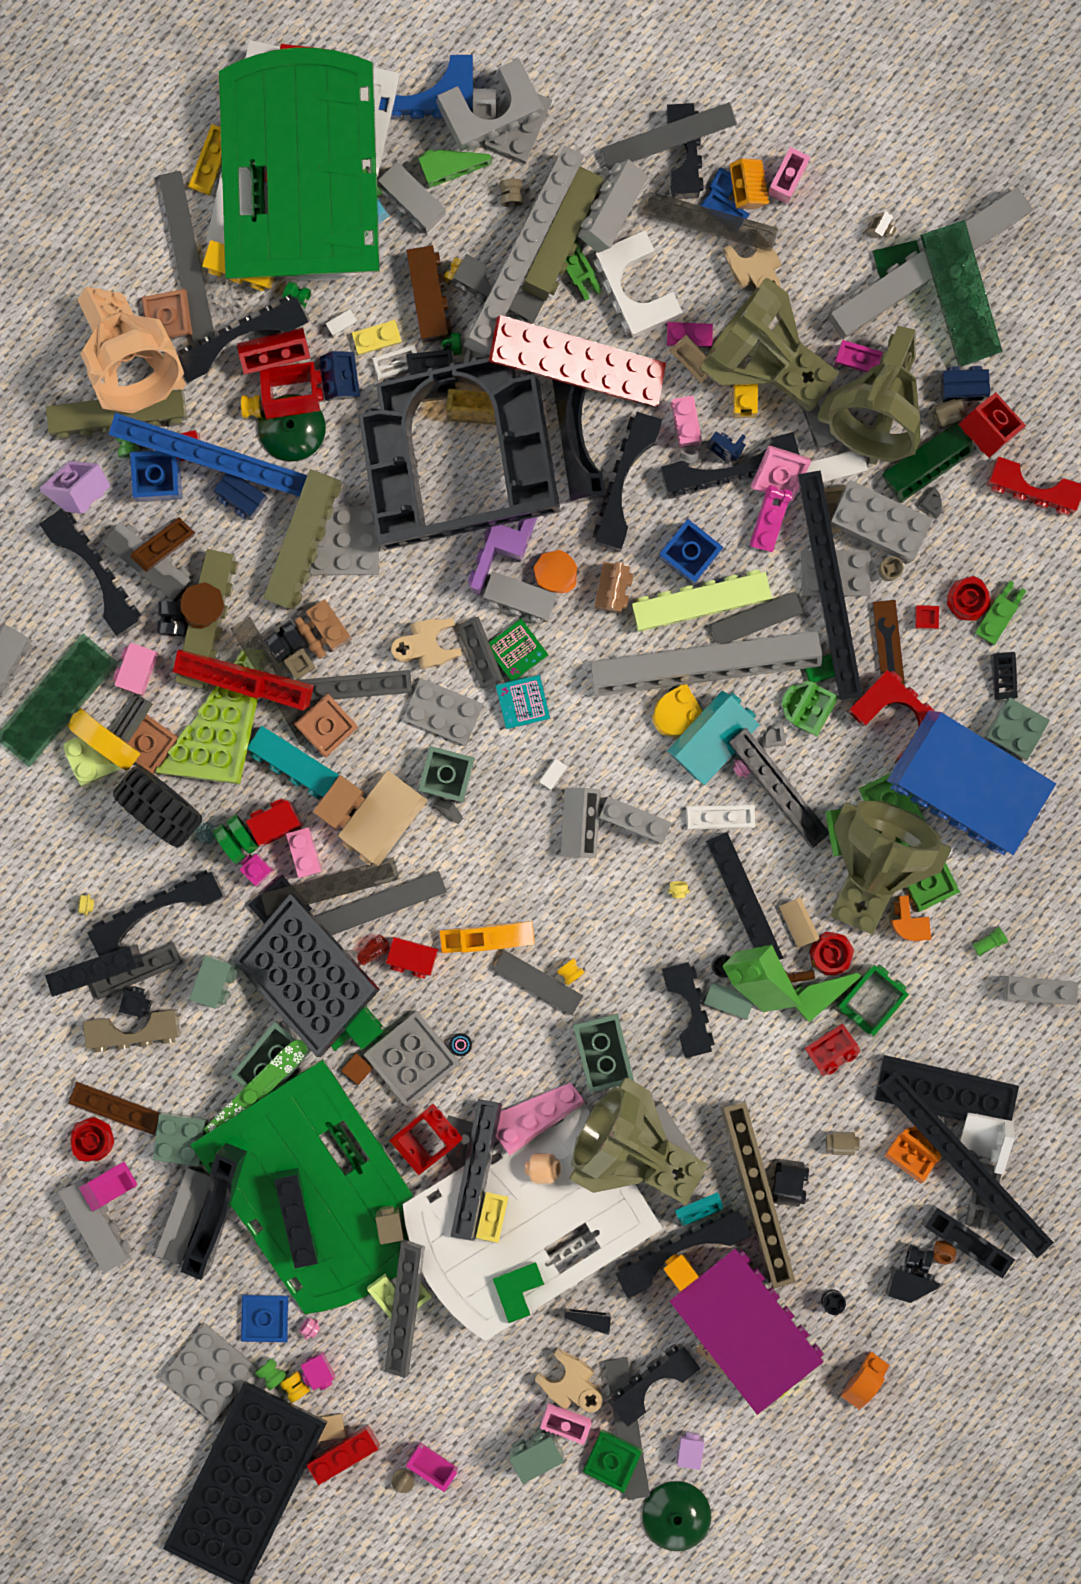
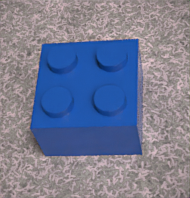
[130,451,182,502]
[658,519,724,586]

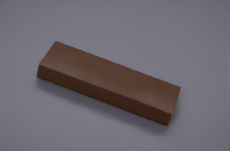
[130,517,195,572]

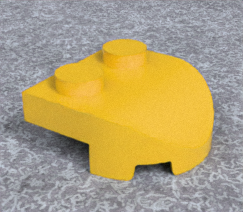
[652,684,703,739]

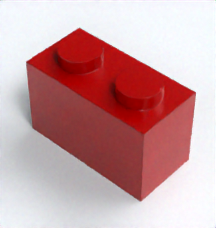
[386,937,439,979]

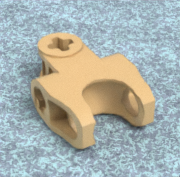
[724,230,782,290]
[391,619,462,669]
[534,1348,602,1412]

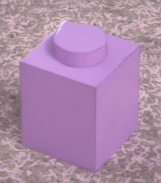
[676,1431,705,1470]

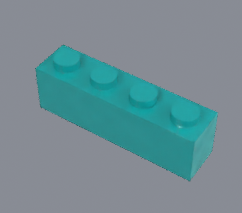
[248,726,340,800]

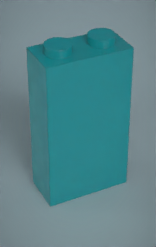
[667,691,760,786]

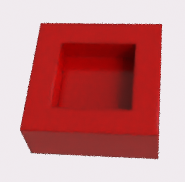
[915,605,940,630]

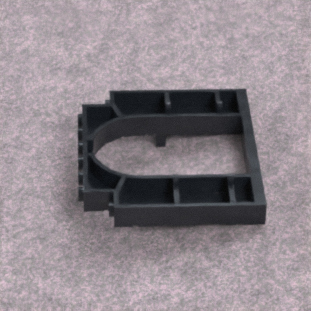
[358,357,561,551]

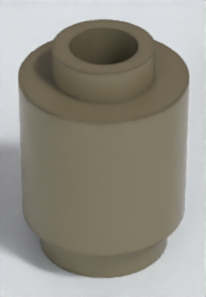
[932,398,967,428]
[826,1132,860,1155]

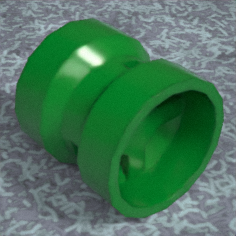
[282,281,311,308]

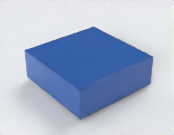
[709,167,733,199]

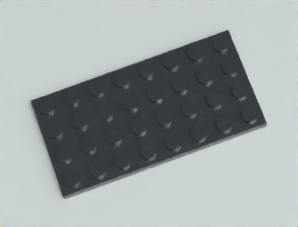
[163,1381,328,1584]

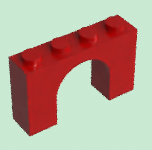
[847,670,935,761]

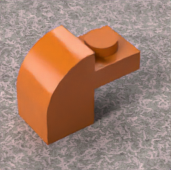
[890,896,932,941]
[841,1352,890,1410]

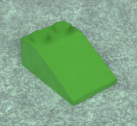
[723,945,801,1012]

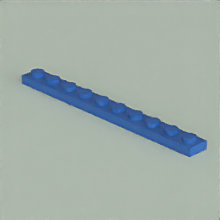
[108,412,307,497]

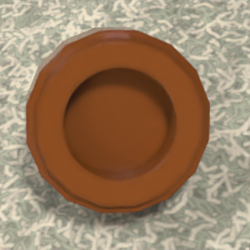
[933,1240,956,1265]

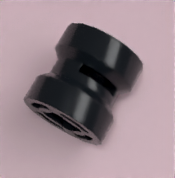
[711,954,731,978]
[904,1244,934,1273]
[821,1289,846,1315]

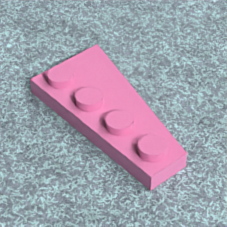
[496,1083,585,1156]

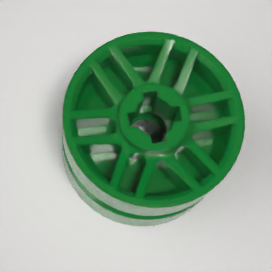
[212,813,259,864]

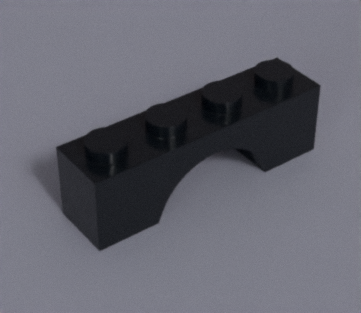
[666,103,704,200]
[45,944,144,997]
[661,962,715,1059]
[274,1168,319,1269]
[921,1205,1015,1279]
[608,1344,701,1427]

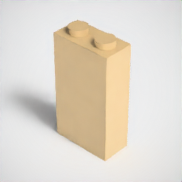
[338,770,428,866]

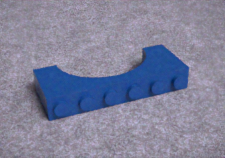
[358,55,473,119]

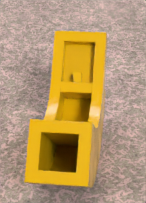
[67,707,141,772]

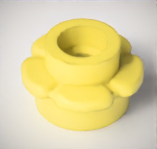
[667,881,690,898]
[78,894,94,916]

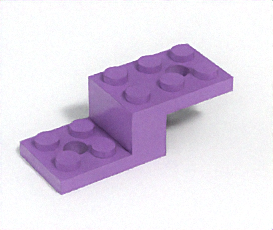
[468,517,538,595]

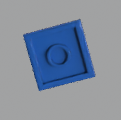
[241,1294,289,1343]

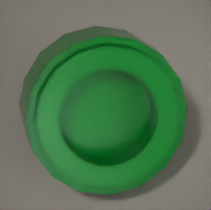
[441,332,462,356]

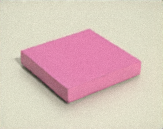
[751,445,811,501]

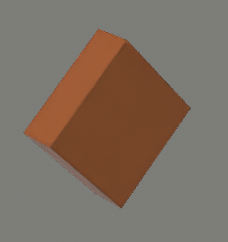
[341,1053,374,1086]

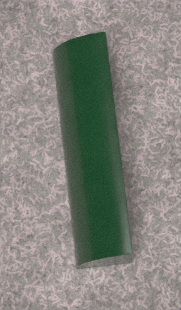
[882,423,975,503]

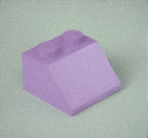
[40,461,110,514]

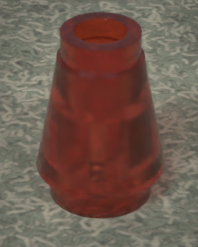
[356,934,391,966]

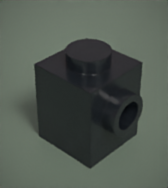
[119,986,152,1017]

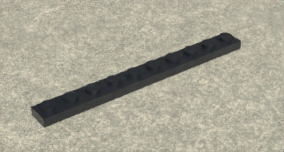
[797,470,863,700]
[878,1071,1054,1258]

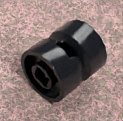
[156,601,187,636]
[263,620,306,662]

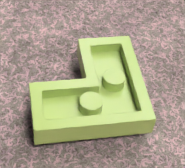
[367,1273,432,1319]

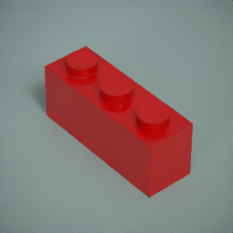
[237,327,311,374]
[307,1424,380,1486]

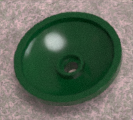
[258,394,326,462]
[642,1481,711,1551]

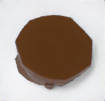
[181,582,225,629]

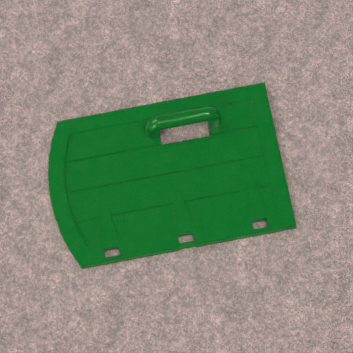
[219,48,380,279]
[190,1059,415,1314]

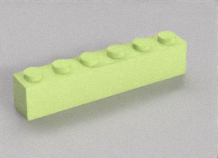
[632,570,772,632]

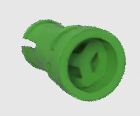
[972,926,1008,957]

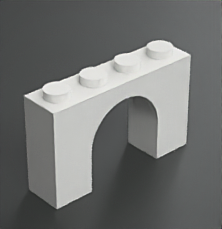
[593,231,683,339]

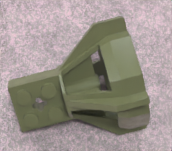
[700,278,839,412]
[817,326,921,465]
[830,801,951,935]
[569,1078,709,1205]

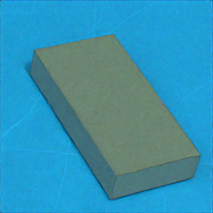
[704,982,753,1020]

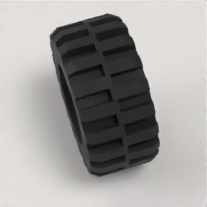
[113,765,202,848]

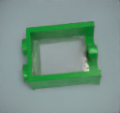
[835,964,909,1037]

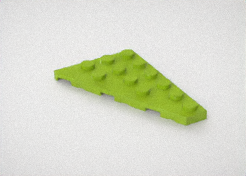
[156,648,268,785]

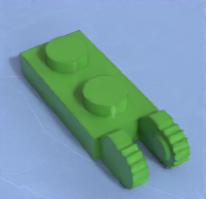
[565,240,602,301]
[974,580,1027,646]

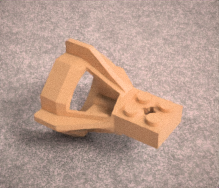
[77,287,186,413]

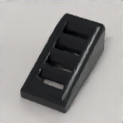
[990,652,1018,700]
[564,1308,611,1335]

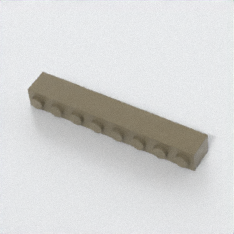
[720,1101,796,1289]

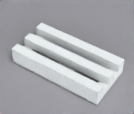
[371,345,417,381]

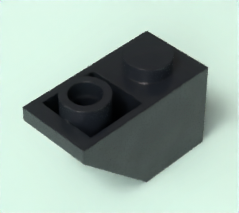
[885,1265,940,1303]

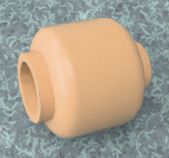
[525,1153,561,1184]

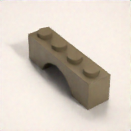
[83,1009,181,1053]

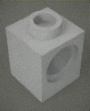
[473,89,496,120]

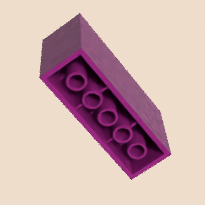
[670,1248,824,1415]

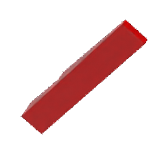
[173,649,314,710]

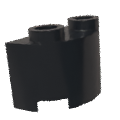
[772,1159,809,1207]

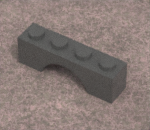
[451,254,545,324]

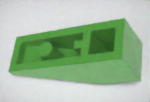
[418,150,492,189]
[795,972,861,1022]

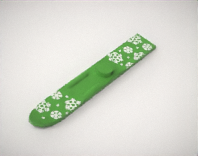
[204,1039,308,1133]

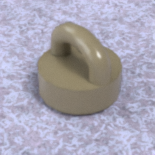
[392,1468,415,1493]

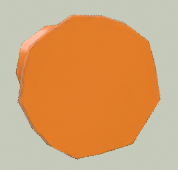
[533,550,577,593]

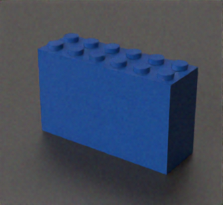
[887,710,1057,856]

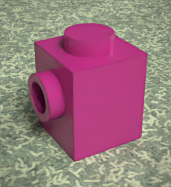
[240,854,274,886]
[301,1352,335,1391]

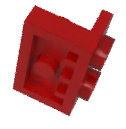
[804,1023,861,1077]

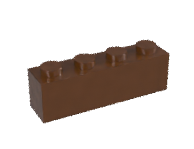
[406,245,452,343]

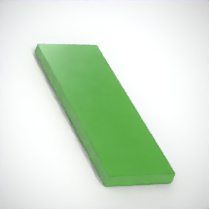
[858,772,960,912]

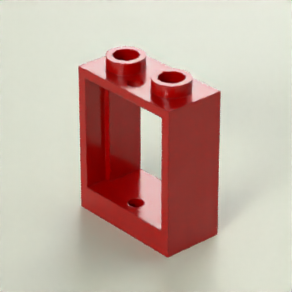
[260,361,323,419]
[389,1103,463,1176]

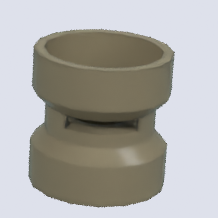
[499,178,523,207]
[878,556,904,581]

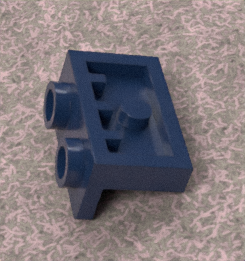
[319,351,360,401]
[707,431,746,464]

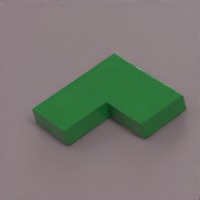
[493,1262,544,1323]

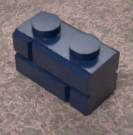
[940,366,990,402]
[213,473,268,520]

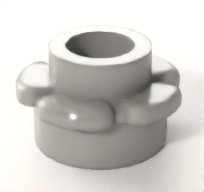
[679,446,701,466]

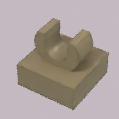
[866,212,897,238]
[284,648,316,680]

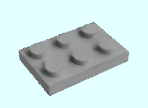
[484,94,552,163]
[801,550,871,597]
[403,678,484,746]

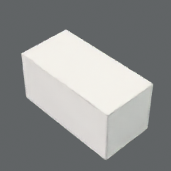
[326,309,358,338]
[539,759,567,790]

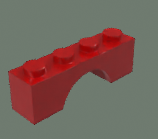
[987,456,1081,516]

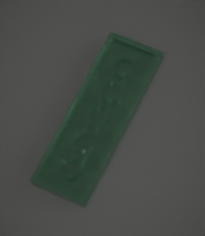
[920,220,1003,367]
[0,633,119,767]

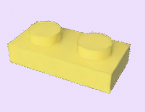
[352,320,402,355]
[476,1192,509,1243]

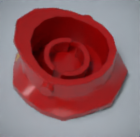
[947,576,991,621]
[809,932,854,975]
[70,1117,115,1162]

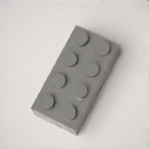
[830,480,933,563]

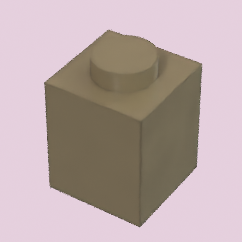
[375,1206,403,1244]

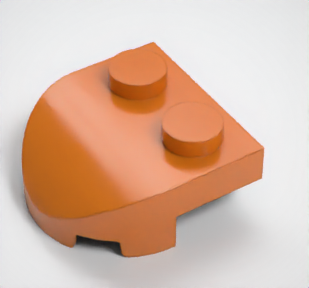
[884,1126,941,1184]

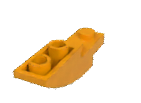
[440,921,535,953]

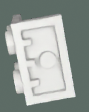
[960,1113,1015,1174]

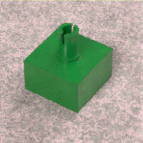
[331,1006,386,1051]

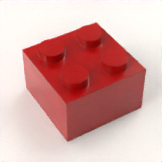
[958,392,1026,458]
[246,798,304,847]

